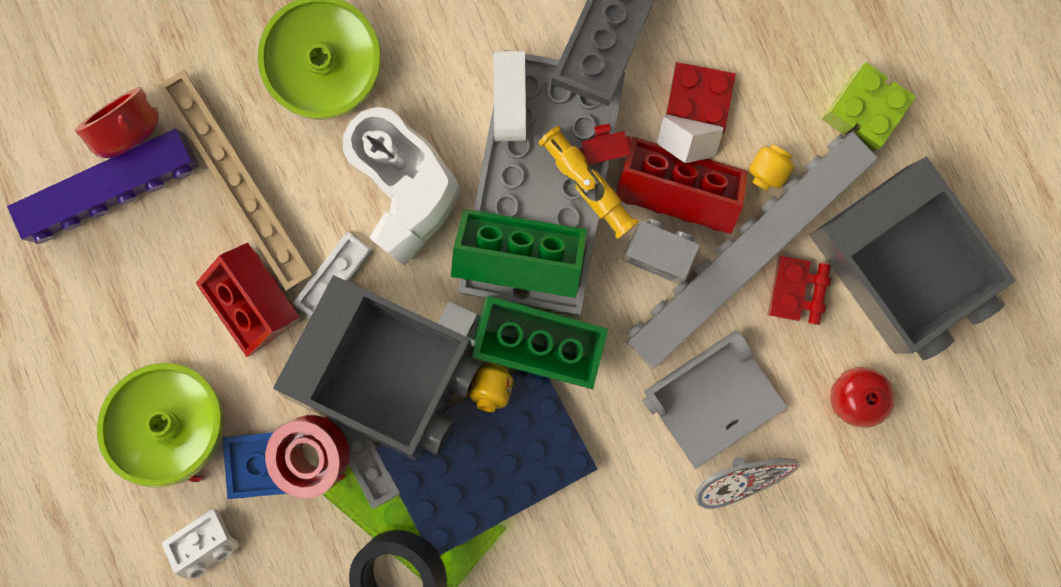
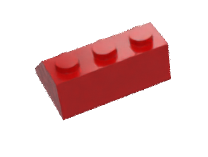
[196,242,300,357]

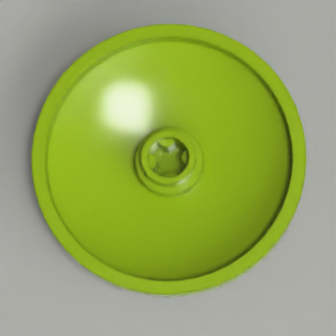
[257,0,382,120]
[97,363,224,488]

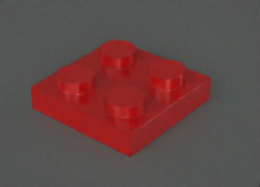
[666,62,736,134]

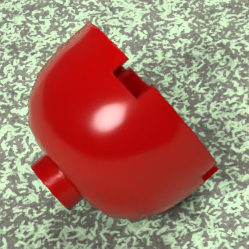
[830,367,896,428]

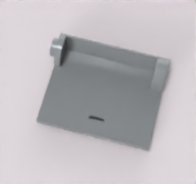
[642,330,788,469]

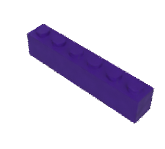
[7,128,199,244]

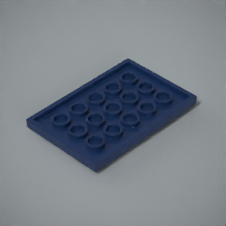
[375,370,598,556]

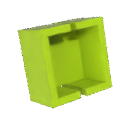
[822,62,916,152]

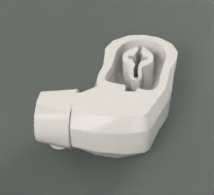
[343,107,461,265]

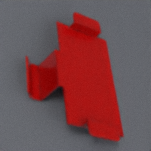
[579,123,633,166]

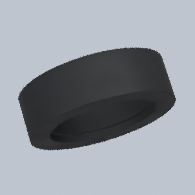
[349,530,447,587]

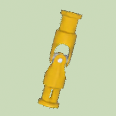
[538,125,639,240]

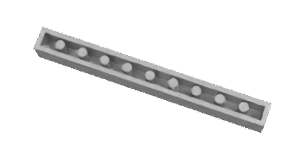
[626,131,878,369]

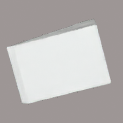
[657,114,723,163]

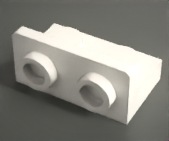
[162,509,240,580]

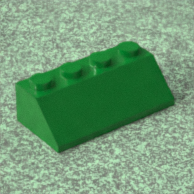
[451,209,587,298]
[471,296,608,390]

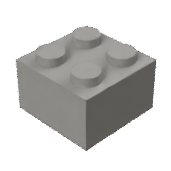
[622,219,700,284]

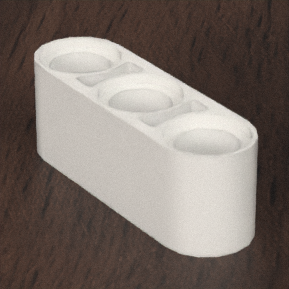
[493,51,526,142]

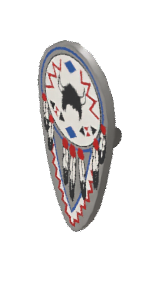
[695,457,800,509]

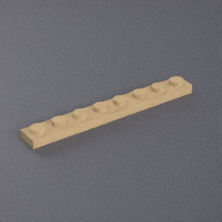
[158,70,314,291]

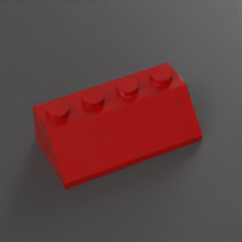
[615,136,748,234]

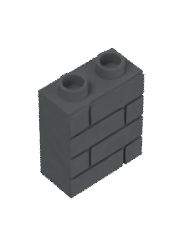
[809,156,1016,360]
[273,275,482,462]

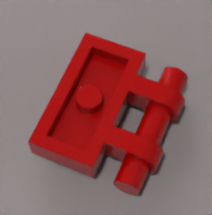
[767,256,832,325]

